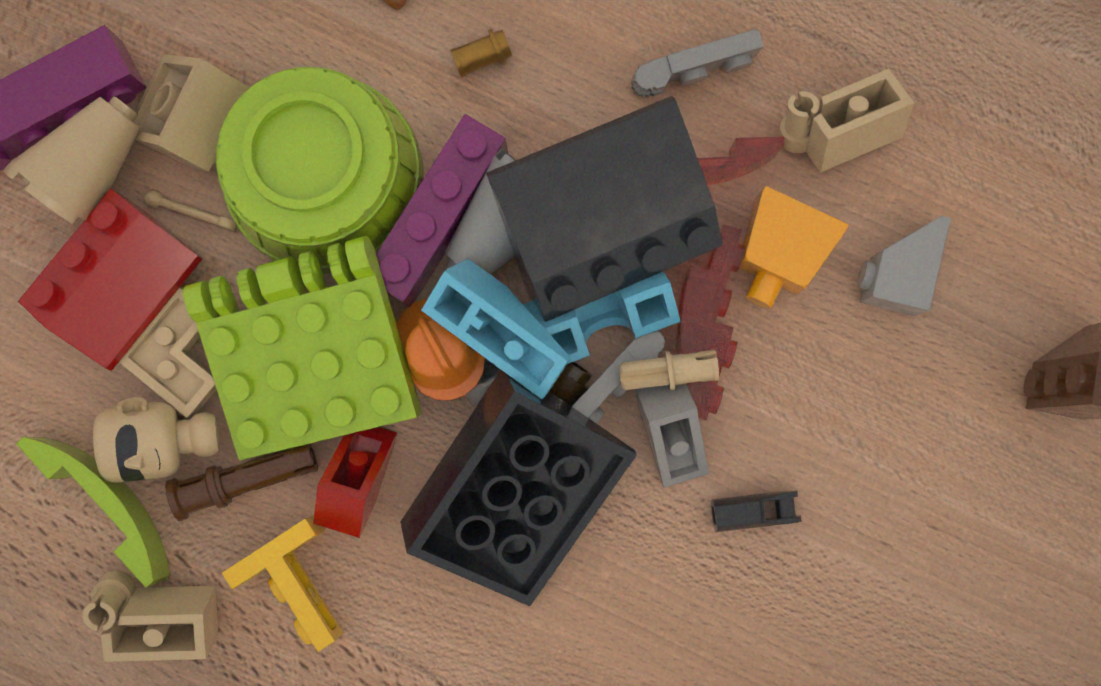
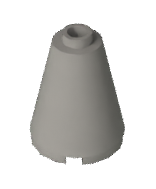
[445,148,515,274]

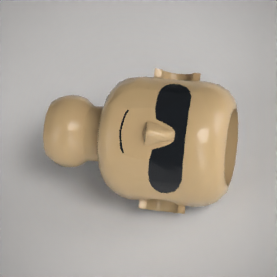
[93,397,220,483]

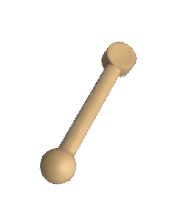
[144,190,237,232]

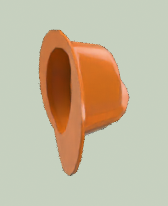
[396,298,485,401]

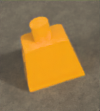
[737,186,849,309]

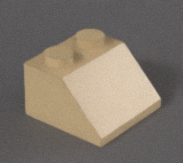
[133,54,250,172]

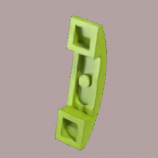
[16,437,170,588]

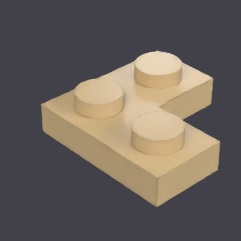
[119,286,217,419]

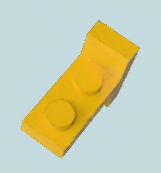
[222,516,344,652]

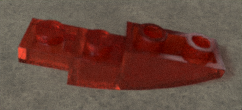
[676,224,745,421]

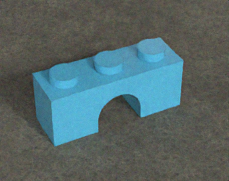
[523,272,681,364]

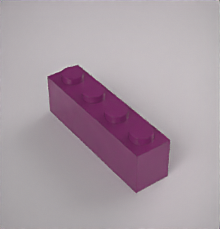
[0,25,147,171]
[376,114,508,307]

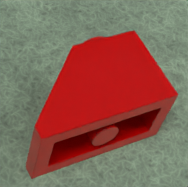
[313,427,397,538]

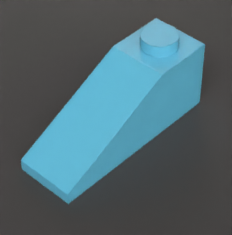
[421,258,571,399]

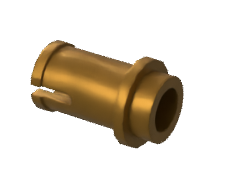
[450,29,513,78]

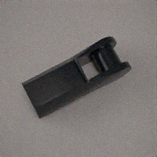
[711,490,802,532]

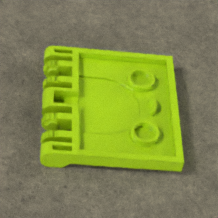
[183,236,422,461]

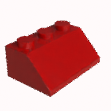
[17,188,203,371]

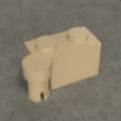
[778,68,915,173]
[82,571,218,662]

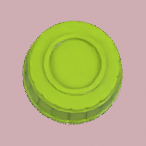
[216,67,423,274]

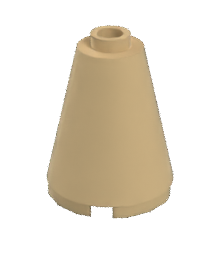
[3,96,140,226]

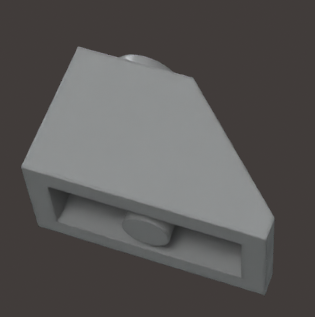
[857,216,951,316]
[635,384,709,488]

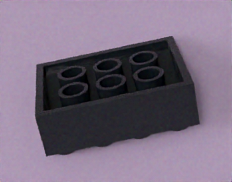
[486,96,723,322]
[400,370,637,606]

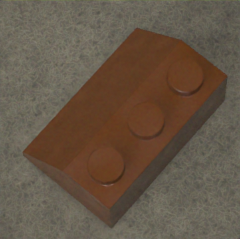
[1023,323,1101,420]

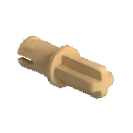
[619,349,719,390]

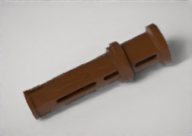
[165,443,318,521]

